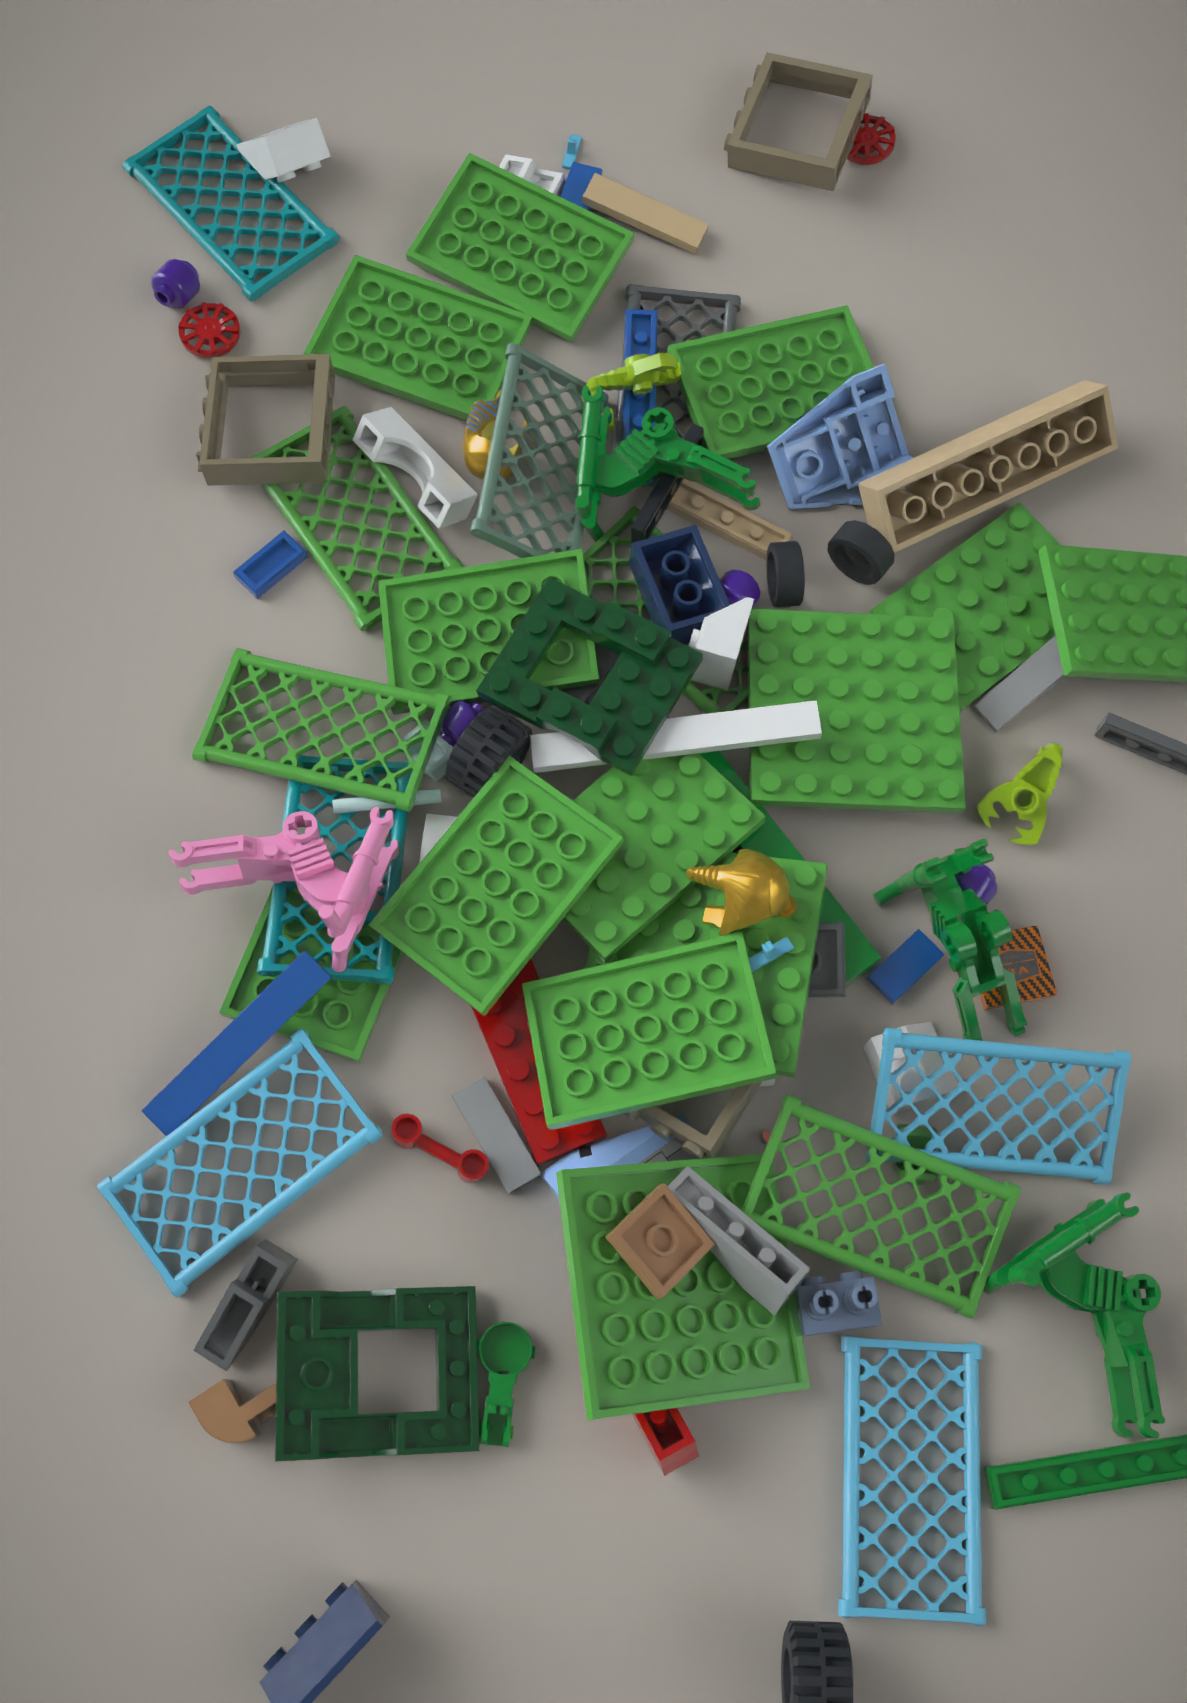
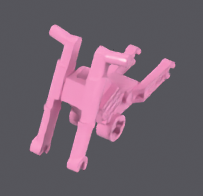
[169,807,399,972]

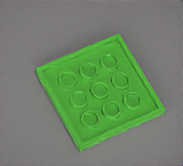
[219,886,403,1063]

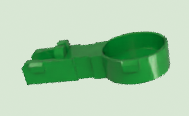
[477,1322,536,1447]

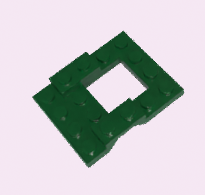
[476,577,703,776]
[275,1286,479,1462]

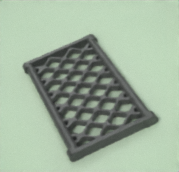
[612,284,741,482]

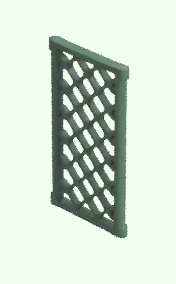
[470,343,609,558]

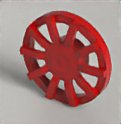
[847,113,896,165]
[178,302,241,358]

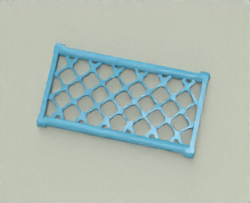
[97,1028,383,1298]
[865,1028,1131,1185]
[838,1334,987,1626]

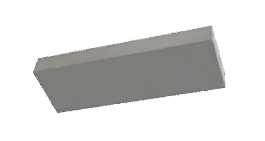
[452,1076,541,1195]

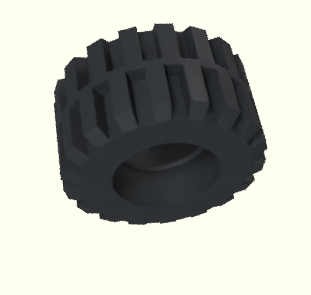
[445,705,532,798]
[781,1621,853,1703]

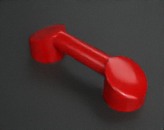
[391,1113,489,1183]

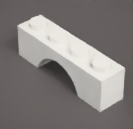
[353,407,478,529]

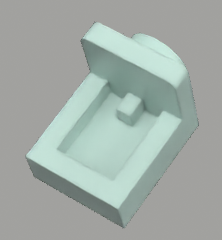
[401,720,453,782]

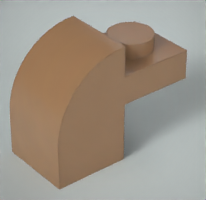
[188,1379,276,1443]

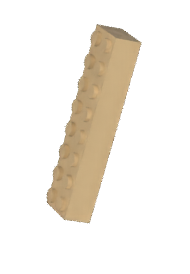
[858,380,1118,553]

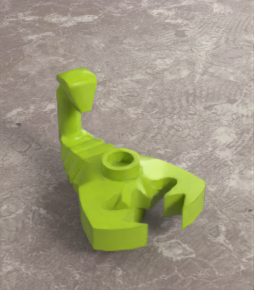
[586,353,682,431]
[976,742,1063,845]

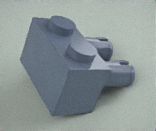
[795,1271,882,1337]

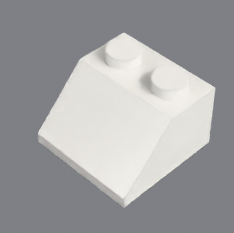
[236,118,331,182]
[689,597,754,691]
[863,1022,958,1116]

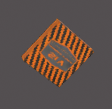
[980,925,1057,1010]

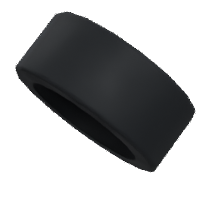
[827,520,895,585]
[766,541,805,608]

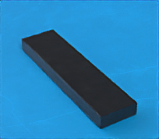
[631,423,704,544]

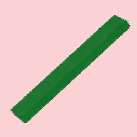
[984,1434,1187,1510]

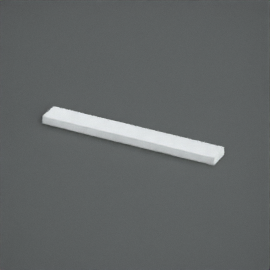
[530,700,822,773]

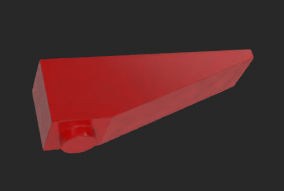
[632,1408,699,1476]

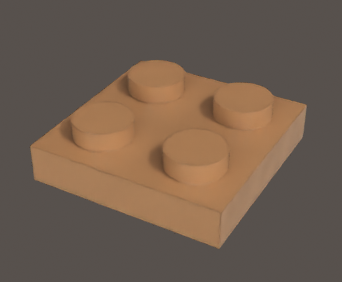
[605,1183,715,1299]

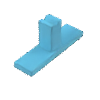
[562,134,582,169]
[748,937,794,972]

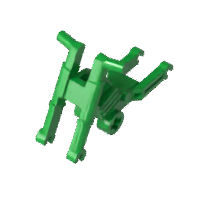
[575,386,760,542]
[873,839,1027,1041]
[983,1192,1165,1439]

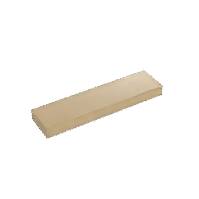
[581,173,709,254]
[667,479,794,561]

